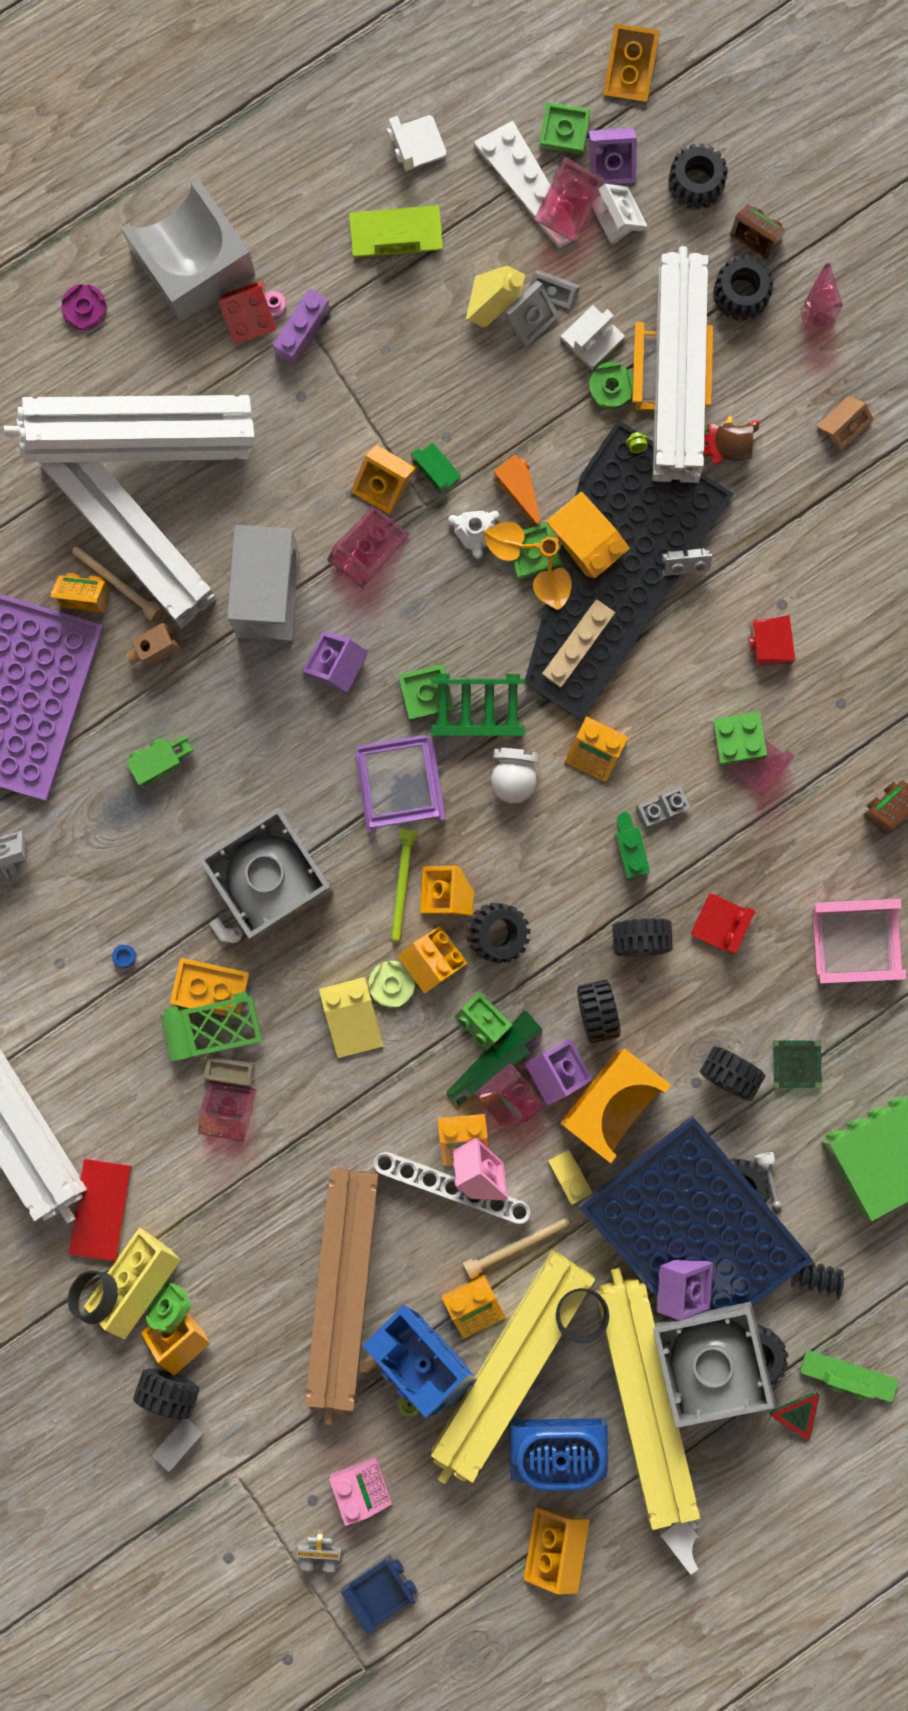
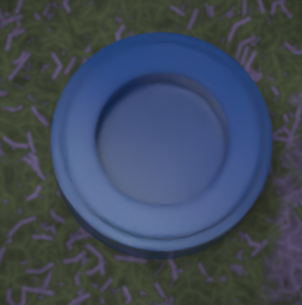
[112,945,137,968]

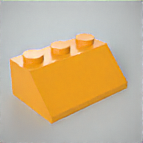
[523,1507,590,1595]

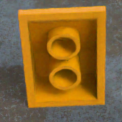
[603,23,661,102]
[546,492,630,578]

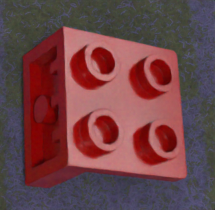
[218,280,276,344]
[690,893,756,955]

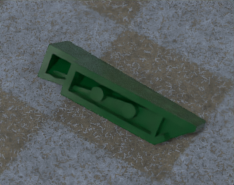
[446,1011,543,1107]

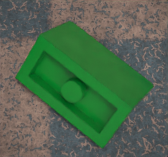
[411,443,461,494]

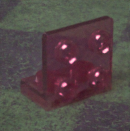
[726,739,795,796]

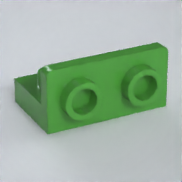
[455,991,512,1050]

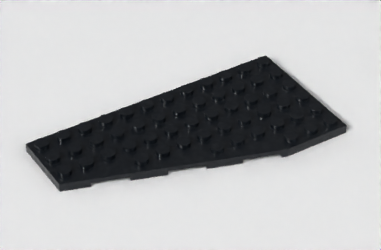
[524,419,734,722]

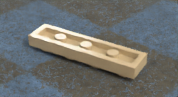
[542,599,615,688]

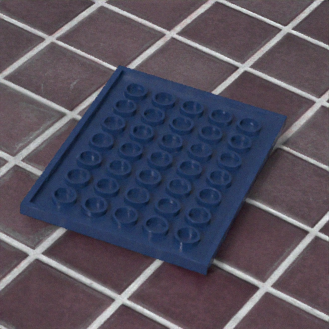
[579,1115,813,1312]

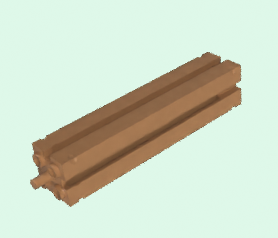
[305,1168,380,1425]

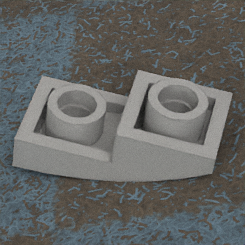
[635,787,691,828]
[151,1419,203,1473]

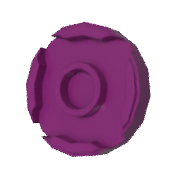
[61,284,107,330]

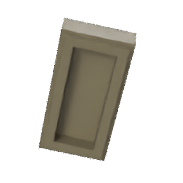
[204,1056,255,1087]

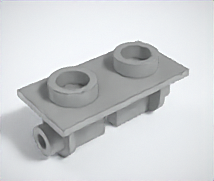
[662,548,712,575]

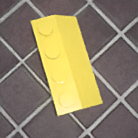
[84,1228,181,1339]

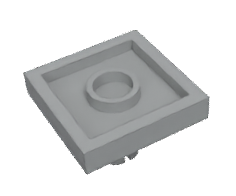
[504,281,559,347]
[0,830,25,880]

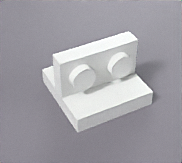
[591,184,647,243]
[560,305,625,370]

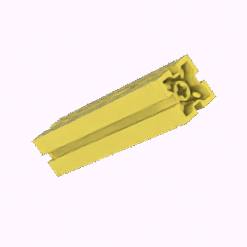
[431,1249,595,1484]
[595,1268,700,1530]

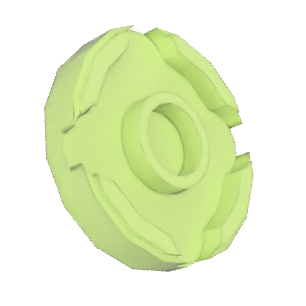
[368,961,415,1008]

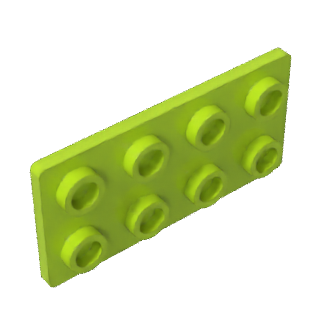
[349,205,443,258]

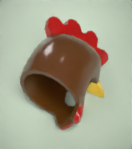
[704,416,760,465]

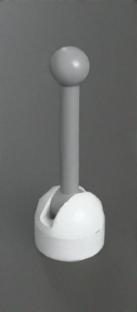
[755,1152,782,1210]

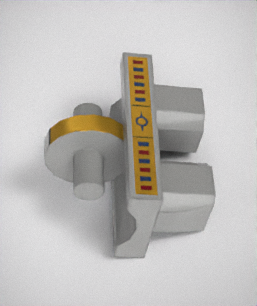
[296,1530,342,1572]

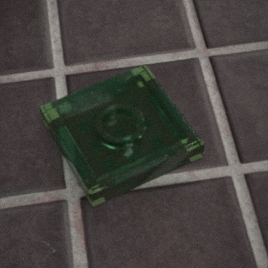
[773,1040,822,1088]

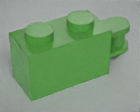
[126,736,195,788]

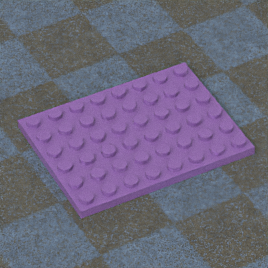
[0,594,104,802]

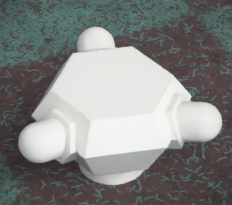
[448,511,500,559]

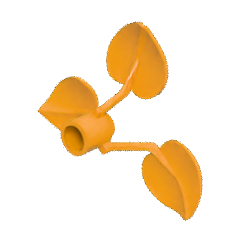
[484,522,572,610]

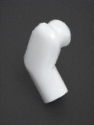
[209,918,243,943]

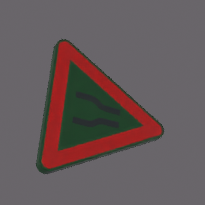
[769,1392,819,1440]

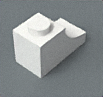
[658,1521,698,1575]

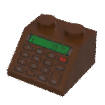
[730,204,786,260]
[864,780,908,834]

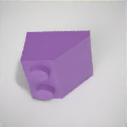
[589,128,637,185]
[302,631,368,692]
[525,1038,593,1106]
[657,1260,713,1321]

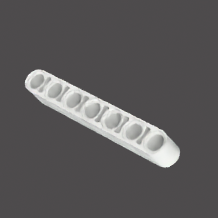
[374,1152,530,1224]

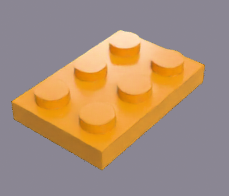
[170,958,250,1019]

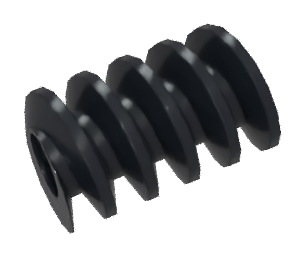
[791,1261,844,1300]

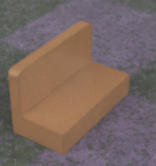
[817,396,874,450]

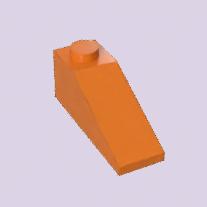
[493,454,541,526]

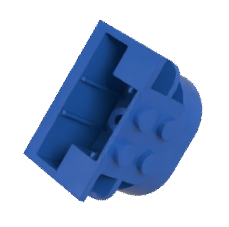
[363,1304,477,1418]
[509,1418,608,1492]

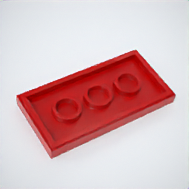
[68,1159,132,1261]

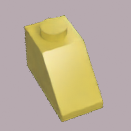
[548,1150,593,1205]

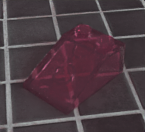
[534,157,605,242]
[327,505,409,589]

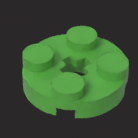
[589,362,633,409]
[146,1283,191,1334]

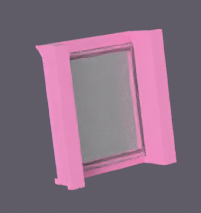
[812,899,906,983]

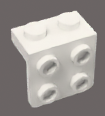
[387,115,446,172]

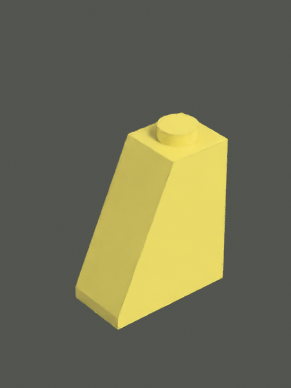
[466,266,525,328]

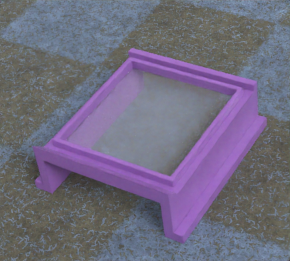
[355,735,446,833]

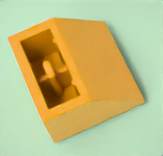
[397,926,468,994]

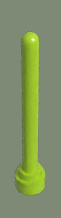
[391,829,418,942]

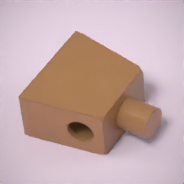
[126,623,185,665]

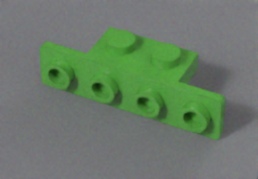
[800,1350,898,1402]

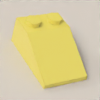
[319,977,384,1058]

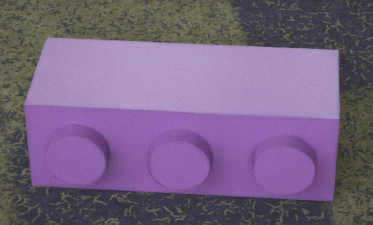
[273,288,330,366]

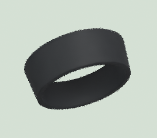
[68,1270,118,1324]
[556,1288,610,1343]

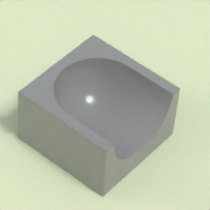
[121,178,255,322]
[227,525,300,642]
[198,807,333,942]
[653,1302,774,1428]

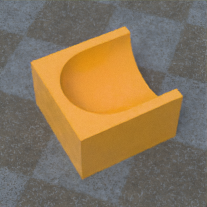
[560,1048,671,1163]

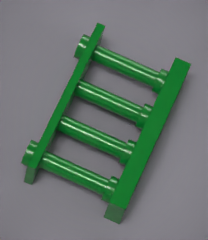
[431,674,525,736]

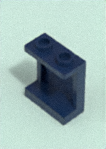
[341,1554,418,1635]

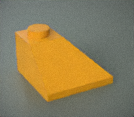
[420,865,474,915]

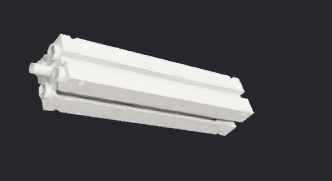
[652,246,708,483]
[4,395,254,463]
[37,461,216,629]
[0,1049,87,1224]

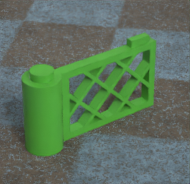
[160,991,263,1061]

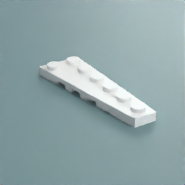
[474,121,579,248]

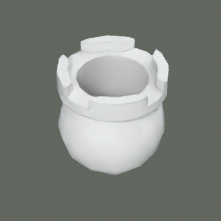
[491,748,540,804]

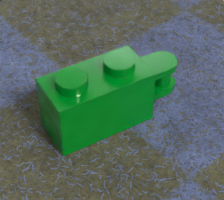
[614,812,650,881]

